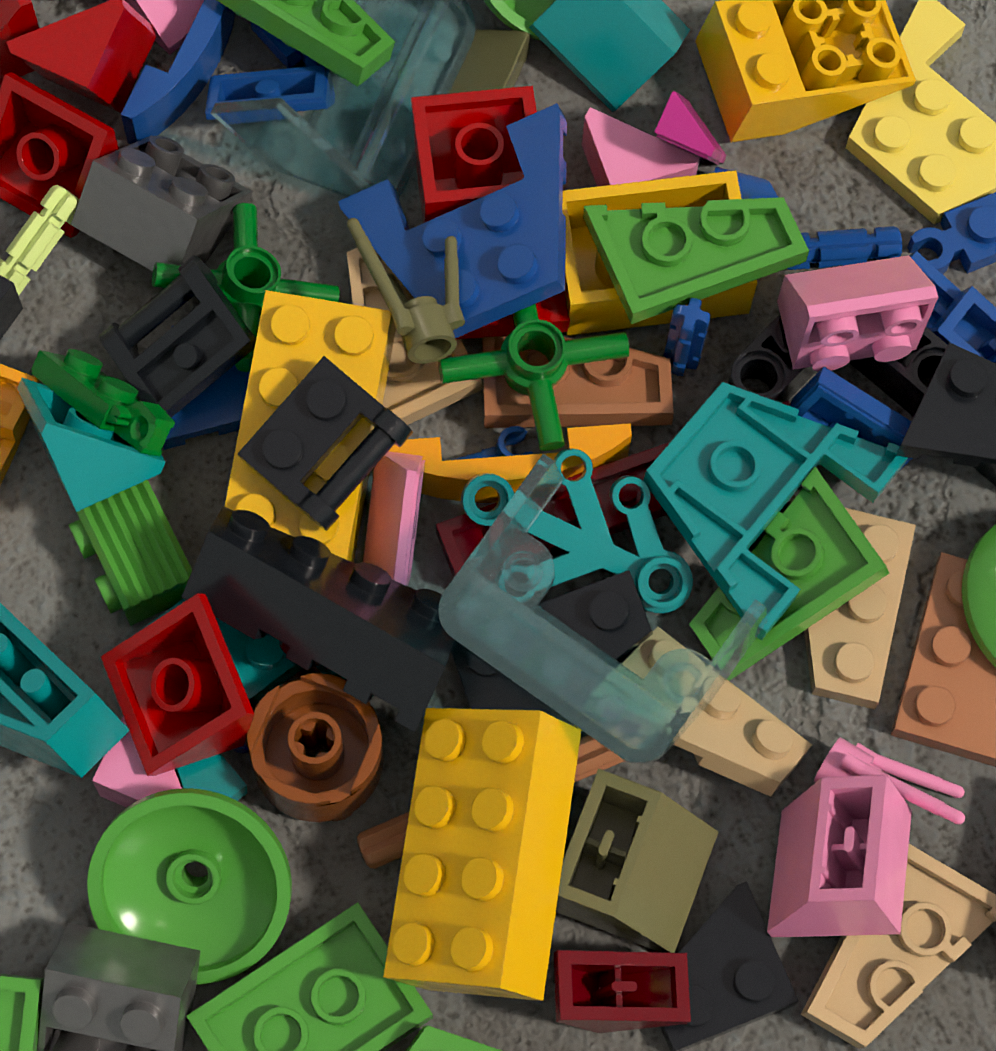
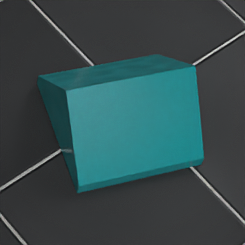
[529,0,690,112]
[17,378,166,512]

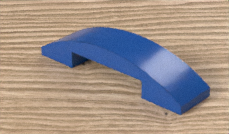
[121,0,235,144]

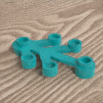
[461,448,693,613]

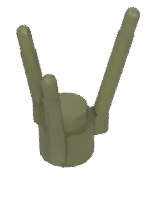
[347,218,465,364]

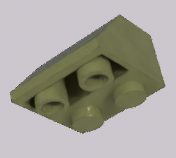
[556,768,719,953]

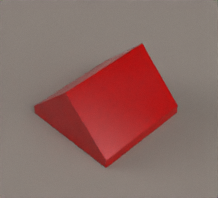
[6,0,156,113]
[0,72,119,238]
[100,593,255,776]

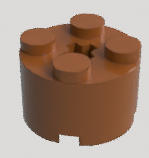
[247,673,384,822]

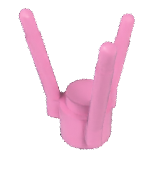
[814,737,965,825]

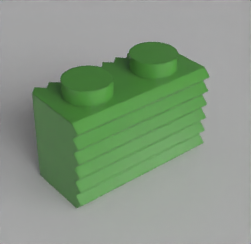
[68,480,192,626]

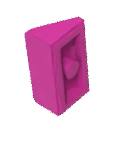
[655,90,727,165]

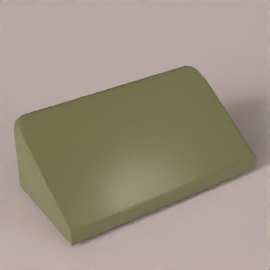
[445,29,530,94]

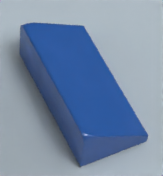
[205,65,335,120]

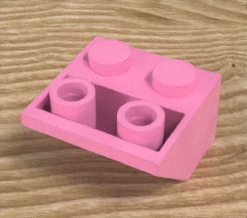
[777,255,938,372]
[767,774,912,937]

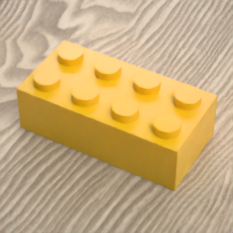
[224,290,396,563]
[383,708,582,1001]

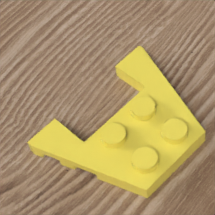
[846,0,996,225]

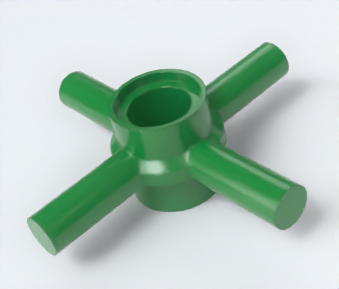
[152,203,340,372]
[438,304,629,451]

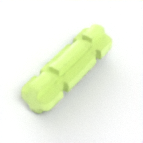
[0,185,79,296]

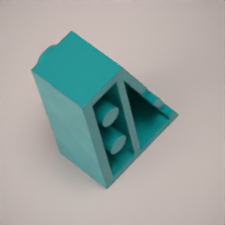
[0,603,130,778]

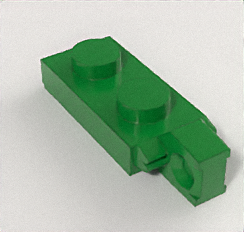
[31,349,175,456]

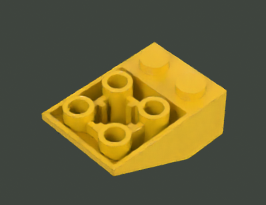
[695,0,916,142]

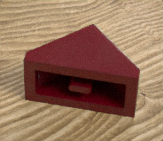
[553,950,691,1033]

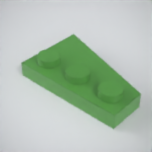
[689,467,890,681]

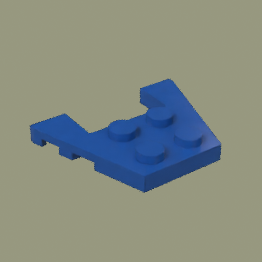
[338,103,567,338]

